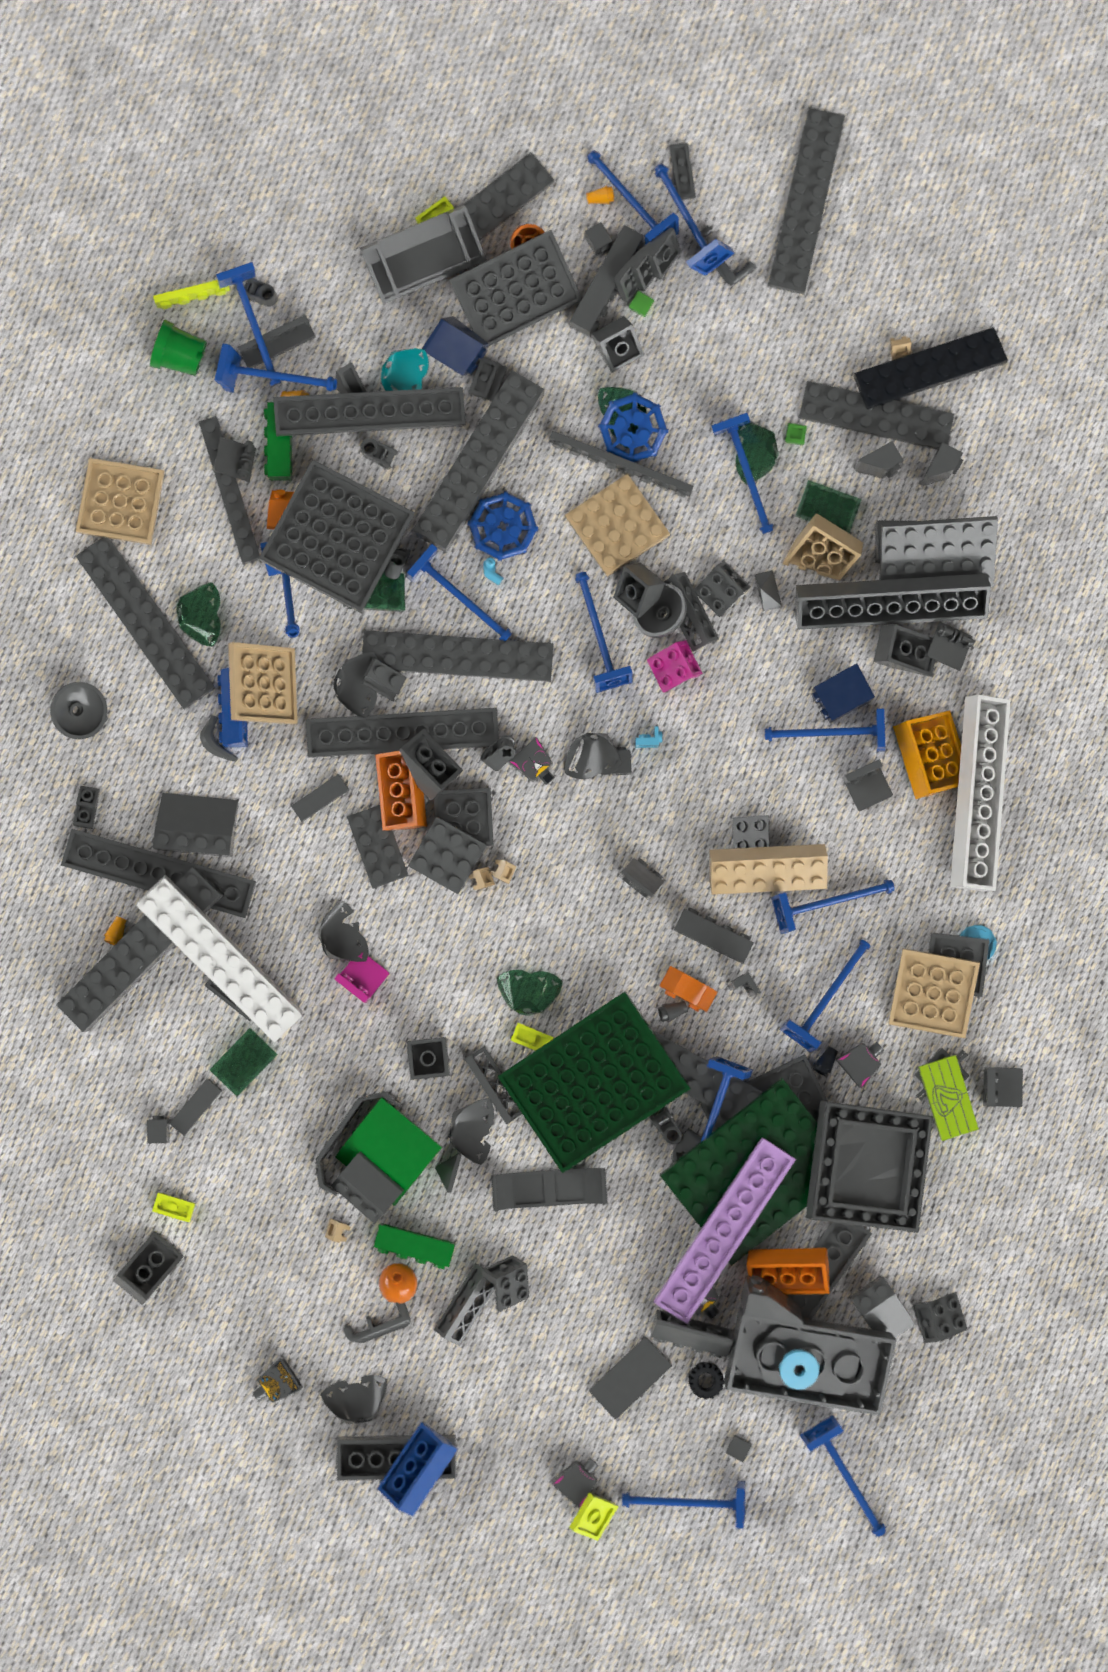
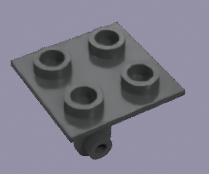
[213,436,256,482]
[926,621,975,671]
[732,815,770,849]

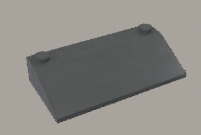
[360,205,487,304]

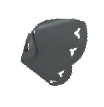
[334,652,378,718]
[565,733,622,779]
[318,901,369,962]
[449,1098,494,1165]
[320,1375,387,1424]

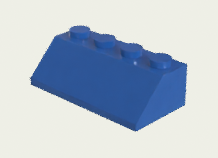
[218,668,248,748]
[377,1422,458,1516]

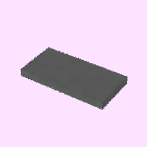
[589,1336,672,1420]

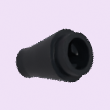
[813,1046,838,1077]

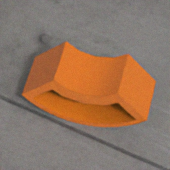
[659,966,718,1012]

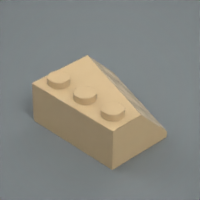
[782,513,863,581]

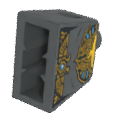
[253,1356,303,1403]

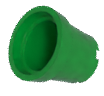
[150,320,207,376]

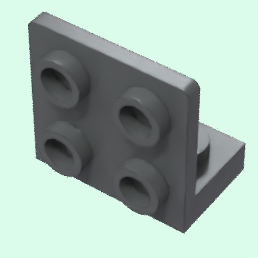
[694,561,751,617]
[842,759,893,811]
[983,1067,1023,1107]
[482,1255,529,1312]
[913,1292,967,1343]

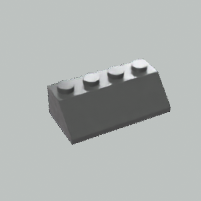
[651,1310,734,1358]

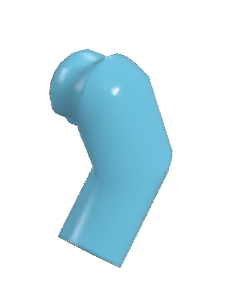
[483,558,504,586]

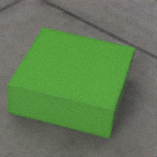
[629,291,654,317]
[785,423,807,446]

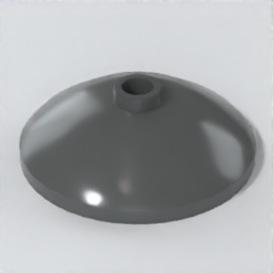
[633,583,687,638]
[50,682,108,739]

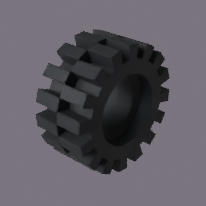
[688,1362,724,1400]

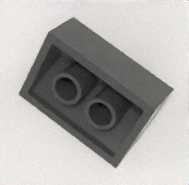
[331,1152,404,1224]

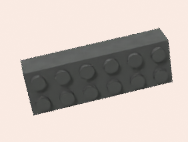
[336,1434,457,1481]

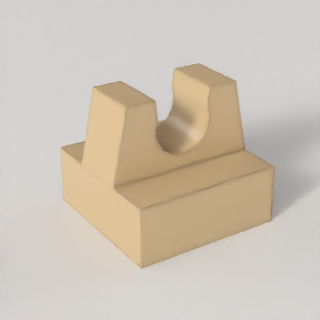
[890,336,911,360]
[490,859,516,884]
[469,867,495,890]
[325,1218,350,1243]

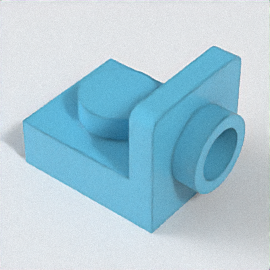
[635,726,662,748]

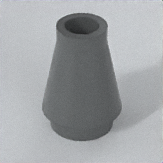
[658,1001,688,1022]

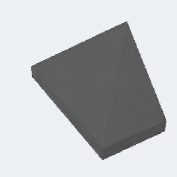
[336,362,366,394]
[754,570,782,611]
[435,1153,462,1193]

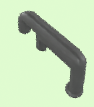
[699,225,757,286]
[343,1303,411,1343]

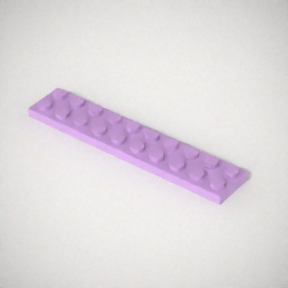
[654,1137,796,1324]

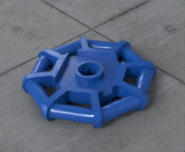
[598,392,669,462]
[467,491,539,561]

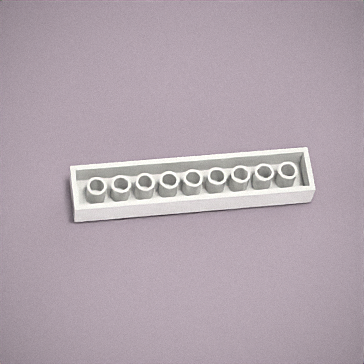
[950,695,1011,891]
[136,875,302,1042]

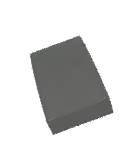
[73,786,100,829]

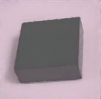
[725,1435,752,1463]

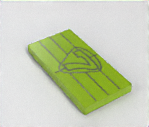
[918,1055,979,1141]

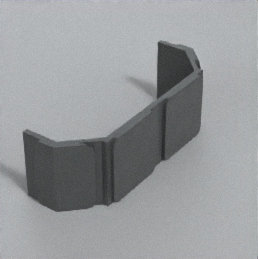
[315,1092,402,1196]
[491,1168,608,1212]

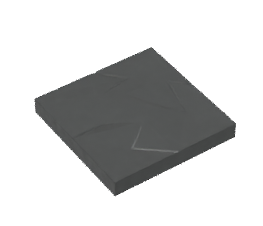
[805,1101,933,1233]

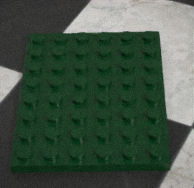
[497,991,691,1173]
[659,1078,818,1266]

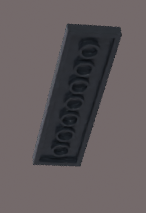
[853,327,1008,409]

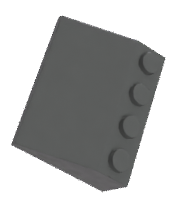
[153,793,239,857]

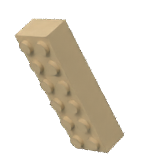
[709,844,828,895]

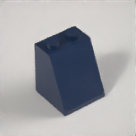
[422,316,489,376]
[811,663,875,723]

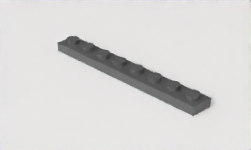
[199,416,260,565]
[550,431,694,497]

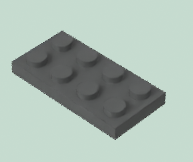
[347,805,409,889]

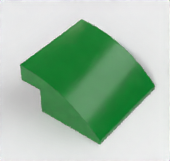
[335,1097,443,1207]

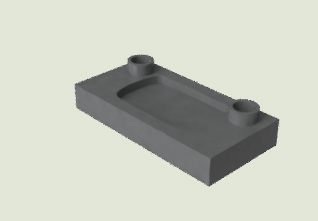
[724,1307,897,1416]

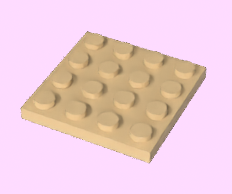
[76,458,165,545]
[565,474,670,577]
[228,642,298,724]
[888,948,980,1038]

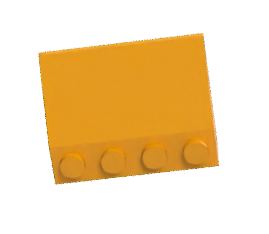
[893,710,961,799]

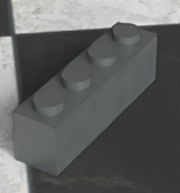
[674,907,754,964]

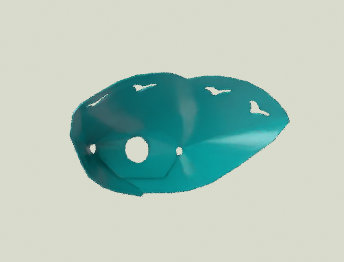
[381,348,429,391]

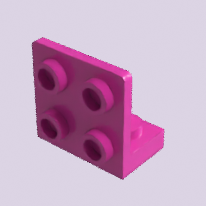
[647,640,703,693]
[334,953,389,1003]

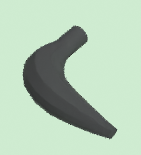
[200,715,238,762]

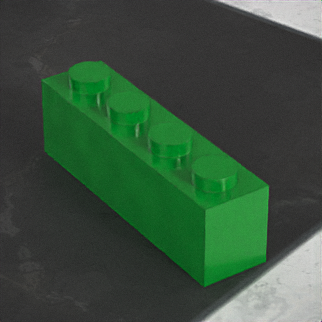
[264,402,292,481]
[374,1223,456,1269]

